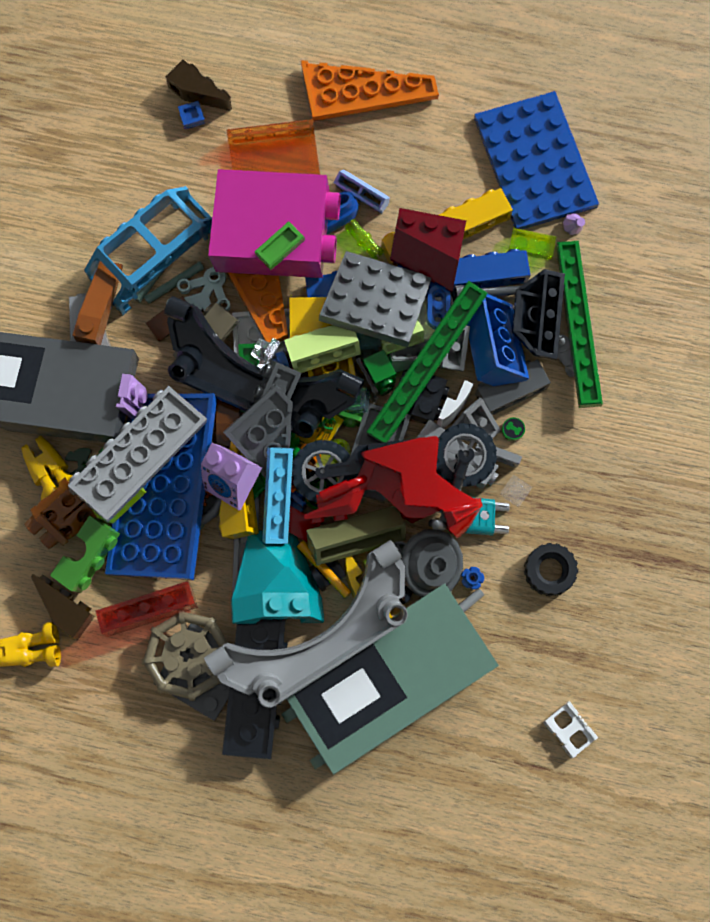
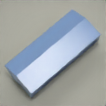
[334,170,390,214]

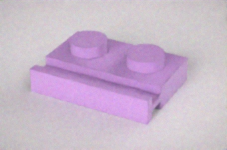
[116,374,147,420]

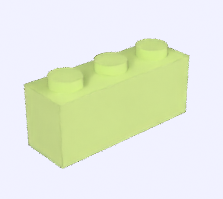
[284,325,361,373]

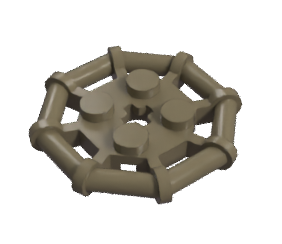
[141,610,228,701]

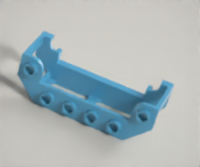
[84,186,212,315]

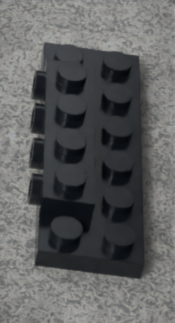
[222,619,288,759]

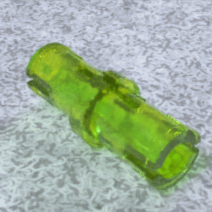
[345,219,384,260]

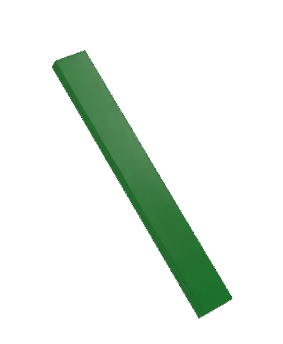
[556,241,603,408]
[366,281,488,443]

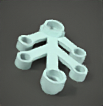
[166,267,231,311]

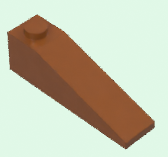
[73,261,123,345]

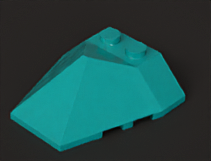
[231,530,324,624]

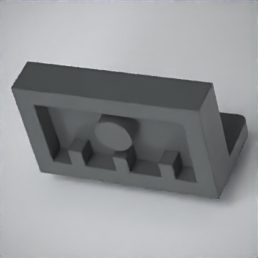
[253,360,301,403]

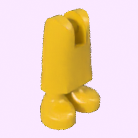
[21,436,73,500]

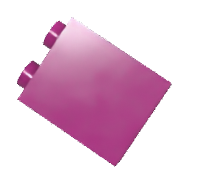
[208,169,340,278]

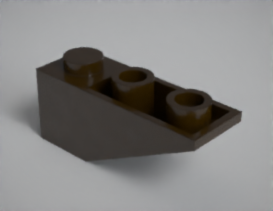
[165,59,232,111]
[31,574,95,640]

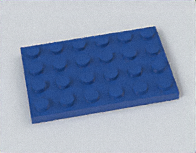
[474,91,599,231]

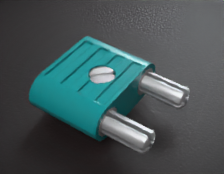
[465,497,510,536]

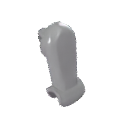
[558,335,574,377]

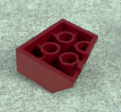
[390,208,467,293]

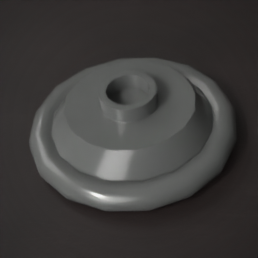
[401,529,463,597]

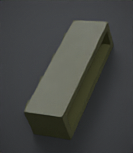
[306,506,406,566]

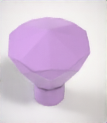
[563,214,585,235]

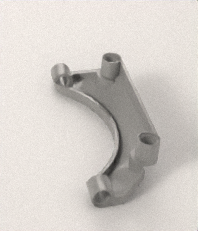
[204,540,408,707]

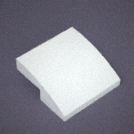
[437,380,473,429]

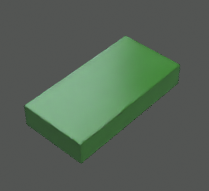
[254,221,305,270]

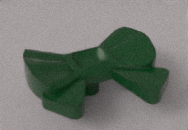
[65,448,92,475]

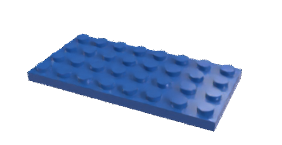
[105,393,217,580]

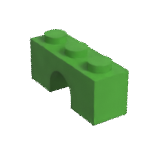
[50,516,120,593]

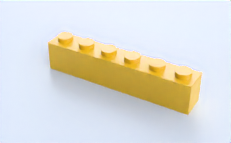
[381,188,513,266]

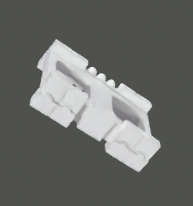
[543,701,598,758]

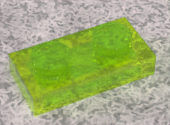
[508,228,557,260]

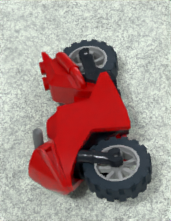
[292,423,497,539]

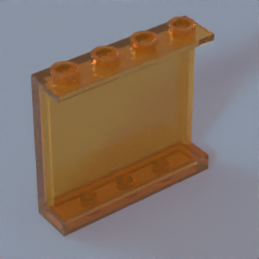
[227,119,320,175]

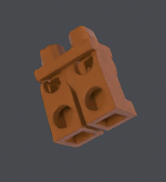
[25,477,97,549]

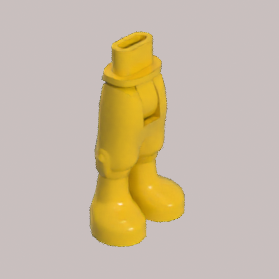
[0,622,61,667]

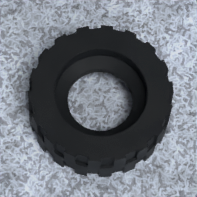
[524,543,578,597]

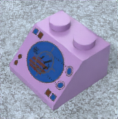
[201,443,262,510]

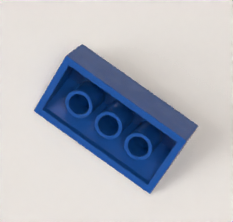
[467,294,529,386]

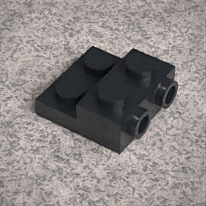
[399,370,450,424]

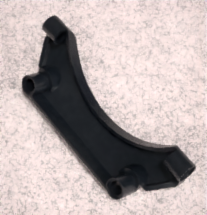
[164,296,364,438]

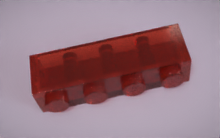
[95,581,198,637]

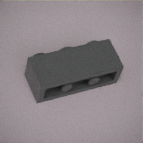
[475,359,551,415]

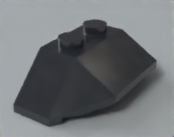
[512,269,565,360]

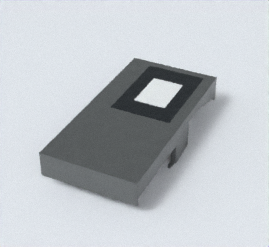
[0,332,139,443]

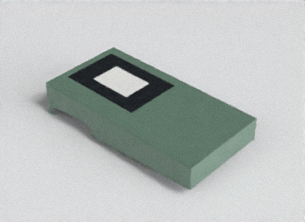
[281,584,499,775]

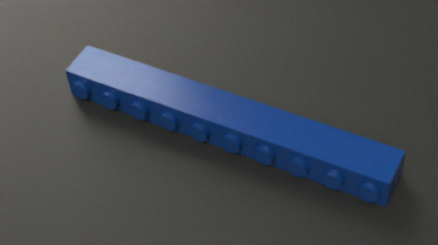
[305,249,531,297]

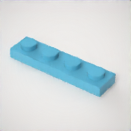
[262,447,293,544]

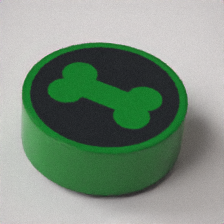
[502,417,525,441]

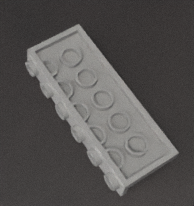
[68,386,207,523]

